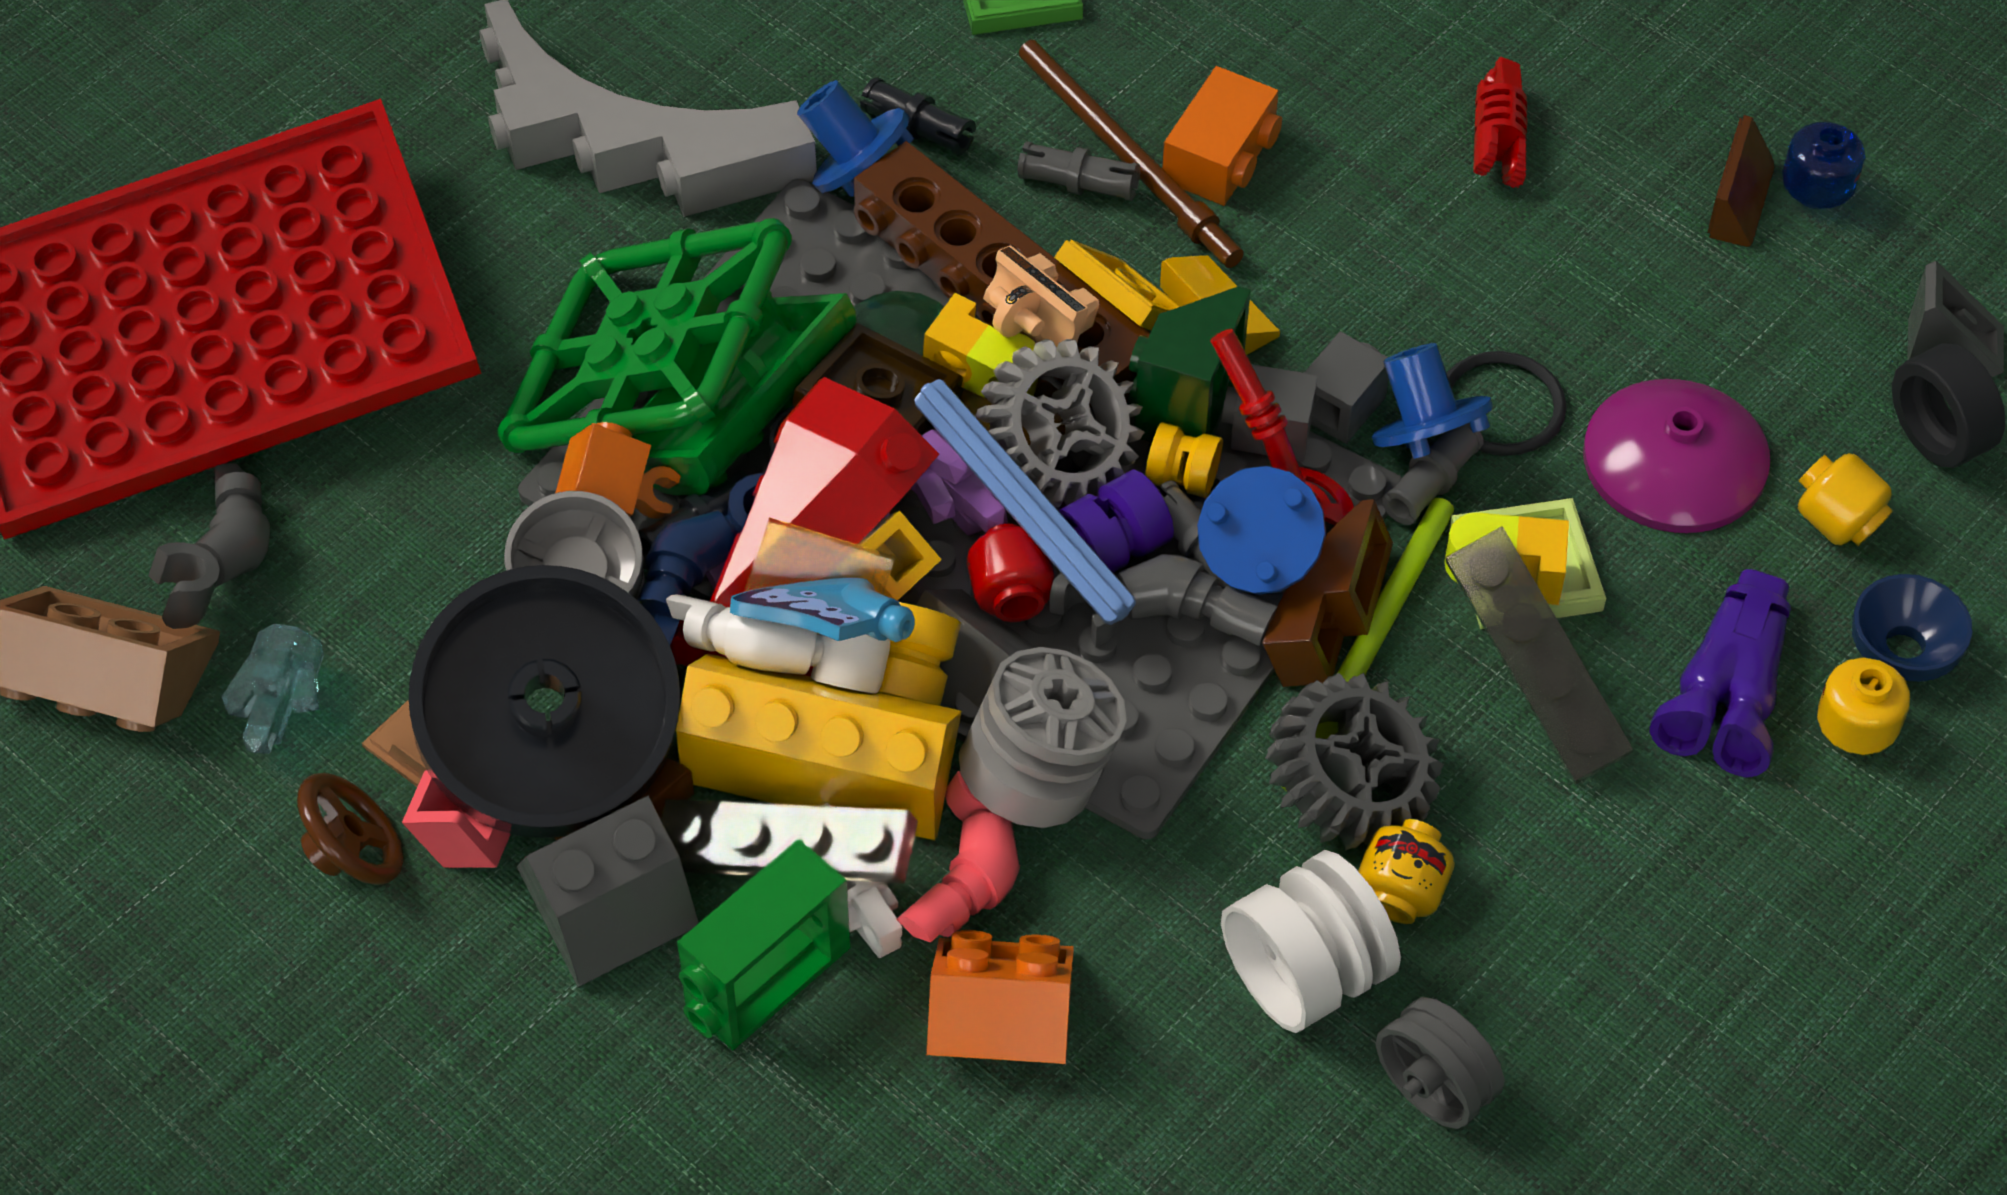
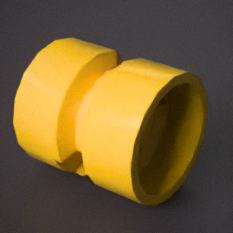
[878,602,961,706]

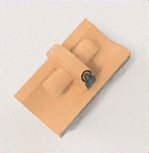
[983,245,1099,347]

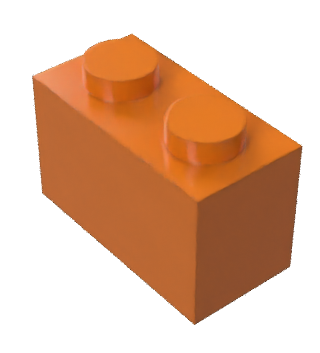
[1162,66,1282,206]

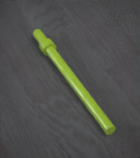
[1281,498,1454,791]

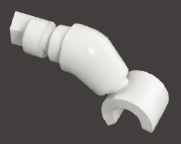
[666,594,890,694]

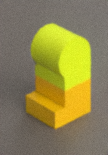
[923,293,1038,398]
[1445,513,1569,605]

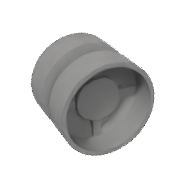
[504,491,645,600]

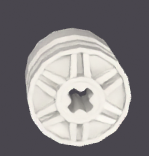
[1221,850,1401,1033]

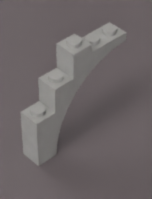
[479,0,817,217]

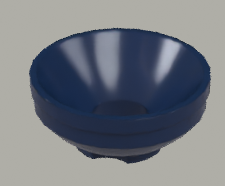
[1852,574,1973,682]

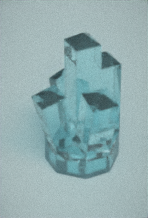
[221,624,324,754]

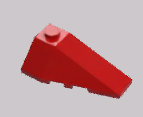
[710,377,939,607]

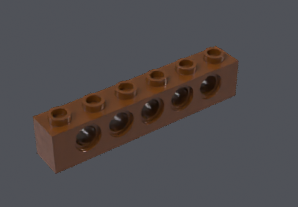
[854,141,1150,408]

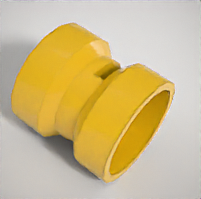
[1145,422,1223,498]

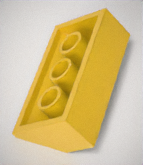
[676,653,962,841]

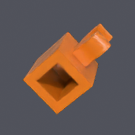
[555,422,681,519]

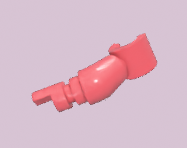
[896,771,1020,943]

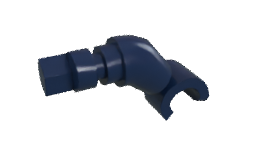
[637,473,764,645]

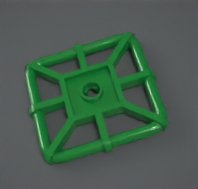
[498,218,792,453]

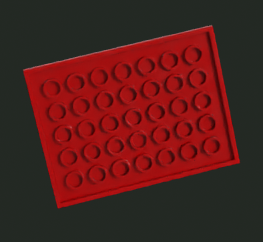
[0,99,482,540]

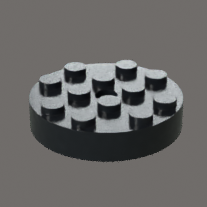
[409,565,680,838]

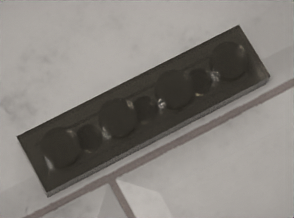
[1445,526,1633,785]
[661,799,918,884]

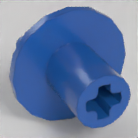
[797,80,914,197]
[1372,343,1493,459]
[1197,466,1326,595]

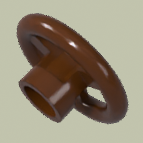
[297,773,403,885]

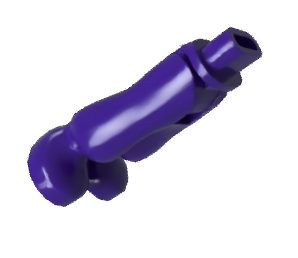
[1649,569,1791,777]

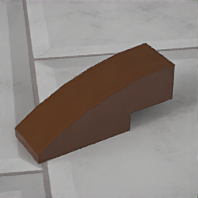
[1262,499,1393,687]

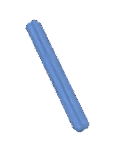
[914,379,1136,625]

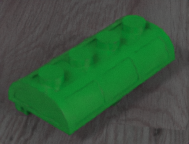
[632,291,857,496]

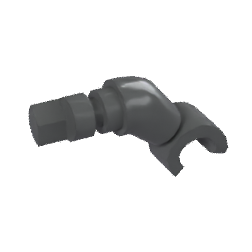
[148,463,270,629]
[1050,554,1278,647]

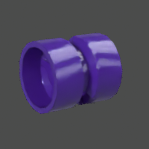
[1058,469,1174,573]

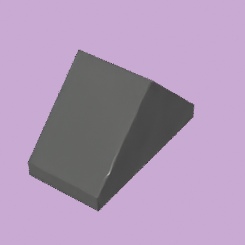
[1907,261,2004,377]

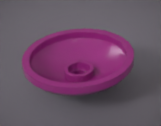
[1583,379,1770,533]

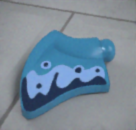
[730,578,915,642]

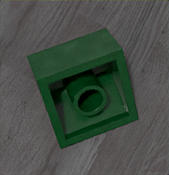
[1127,286,1251,443]

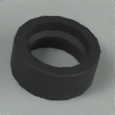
[1891,343,2006,468]

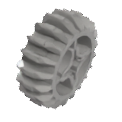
[975,339,1145,508]

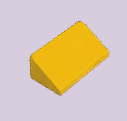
[1160,255,1280,355]

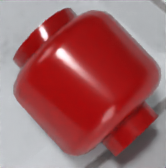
[967,524,1055,622]

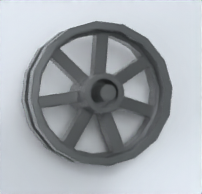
[1375,997,1505,1129]

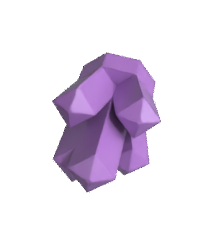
[911,430,1008,536]

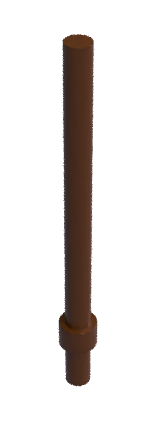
[1019,40,1244,268]

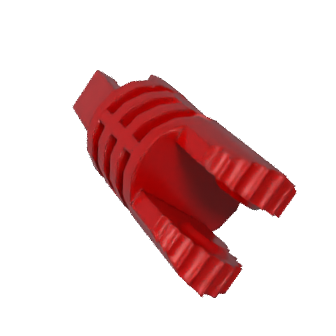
[1473,57,1527,188]

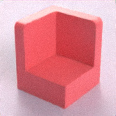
[402,770,511,868]

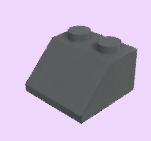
[517,796,699,987]

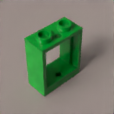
[677,838,851,1051]

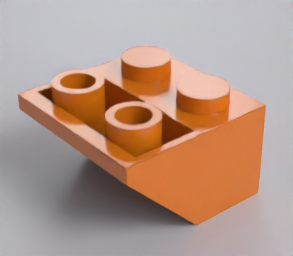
[927,930,1074,1064]

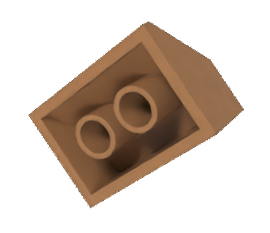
[0,586,220,732]

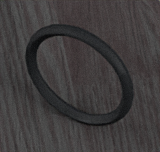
[1447,351,1567,456]

